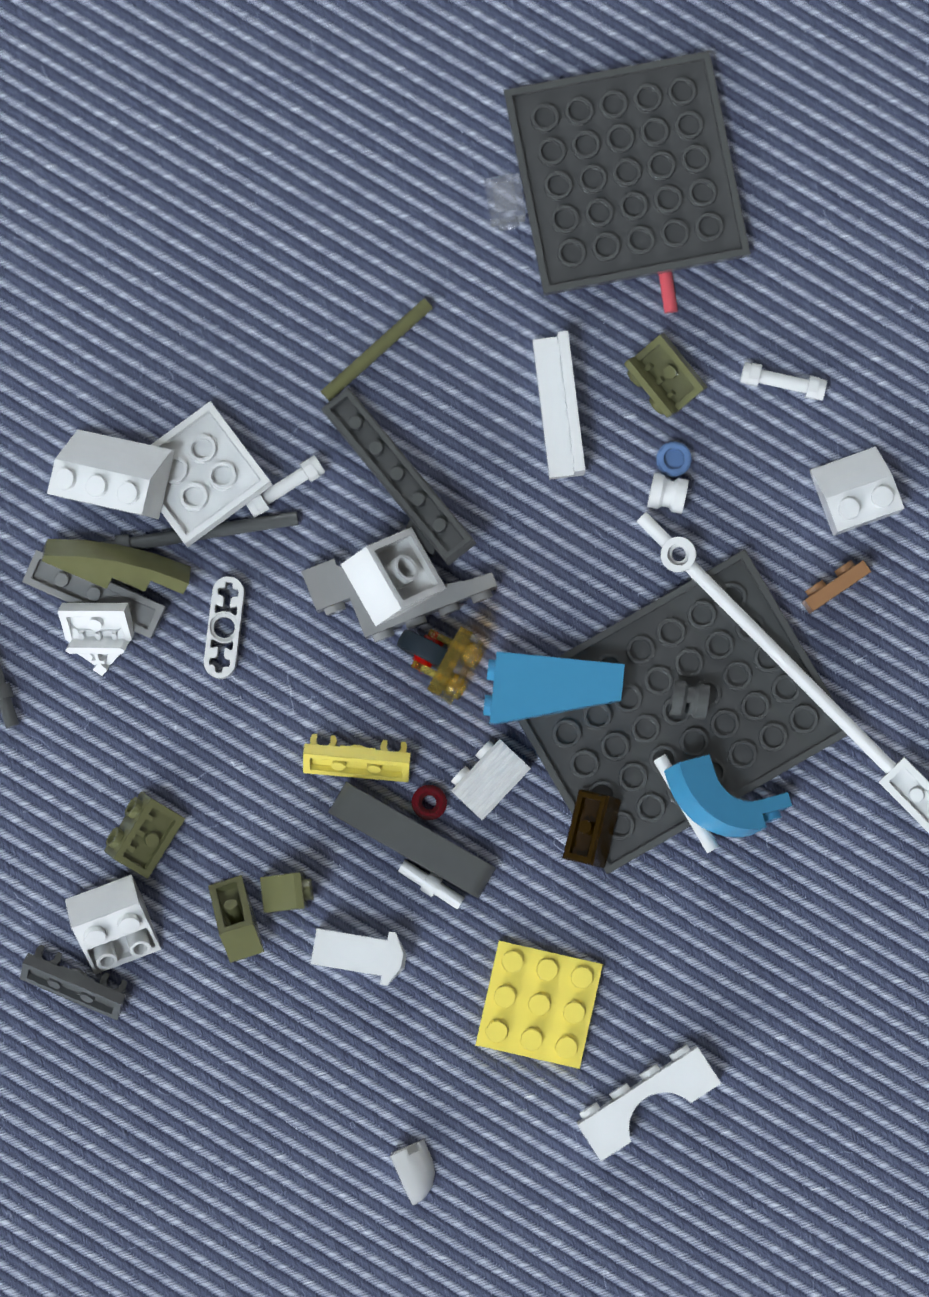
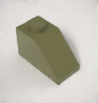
[208,875,264,963]

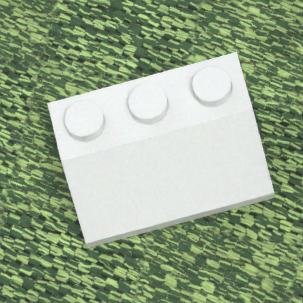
[47,430,175,519]

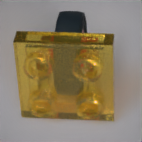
[397,627,484,705]

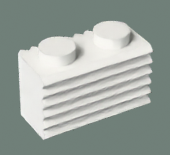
[451,739,531,820]

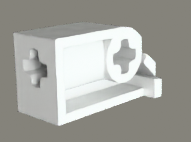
[311,929,407,986]

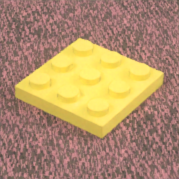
[475,941,603,1069]

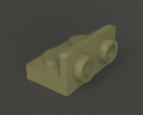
[104,791,185,879]

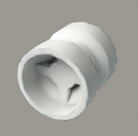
[647,473,689,514]

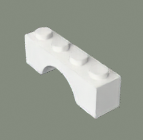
[576,1044,721,1161]

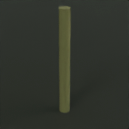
[320,298,433,402]

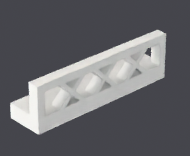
[532,331,585,480]

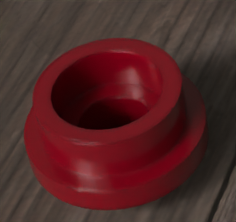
[412,785,447,820]

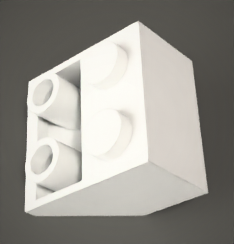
[65,874,161,975]

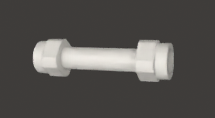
[740,362,827,401]
[246,455,326,518]

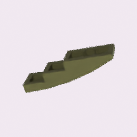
[41,539,191,594]

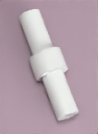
[398,860,465,909]

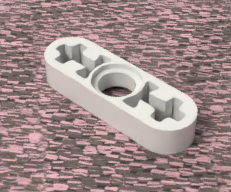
[204,576,245,679]

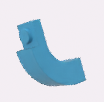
[664,755,792,837]

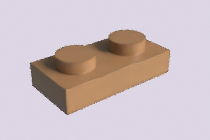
[802,560,871,614]

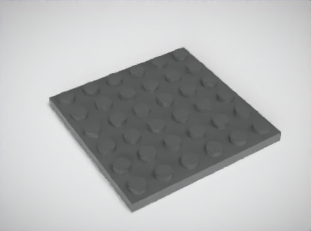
[504,51,750,296]

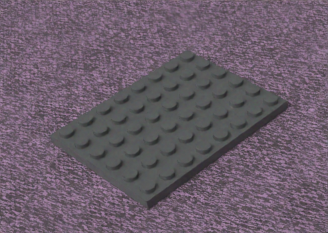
[518,549,847,874]

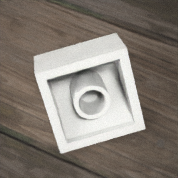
[809,447,904,536]
[341,527,446,626]

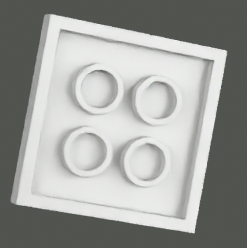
[151,401,272,548]

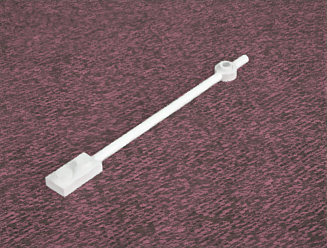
[636,512,929,833]

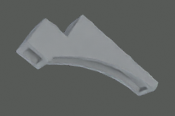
[301,559,497,643]

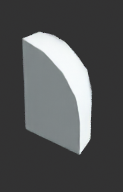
[390,1139,435,1206]

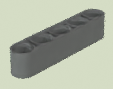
[328,782,496,899]

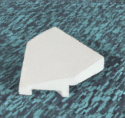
[58,603,134,676]

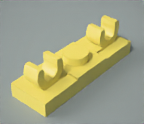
[303,734,411,782]

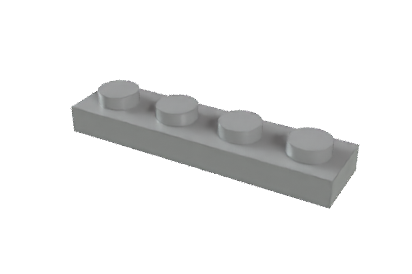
[22,550,166,639]

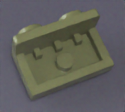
[624,333,708,417]

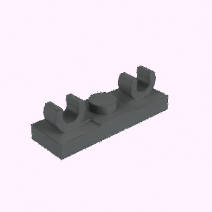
[20,945,127,1020]

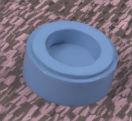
[656,442,692,478]

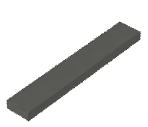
[321,387,476,566]

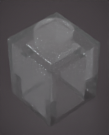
[484,173,526,230]

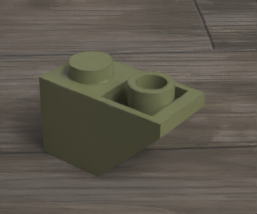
[260,872,314,913]

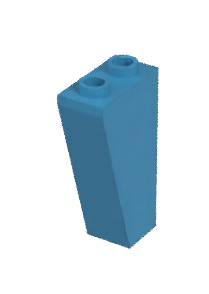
[483,651,625,725]

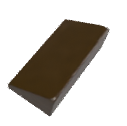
[562,789,621,868]

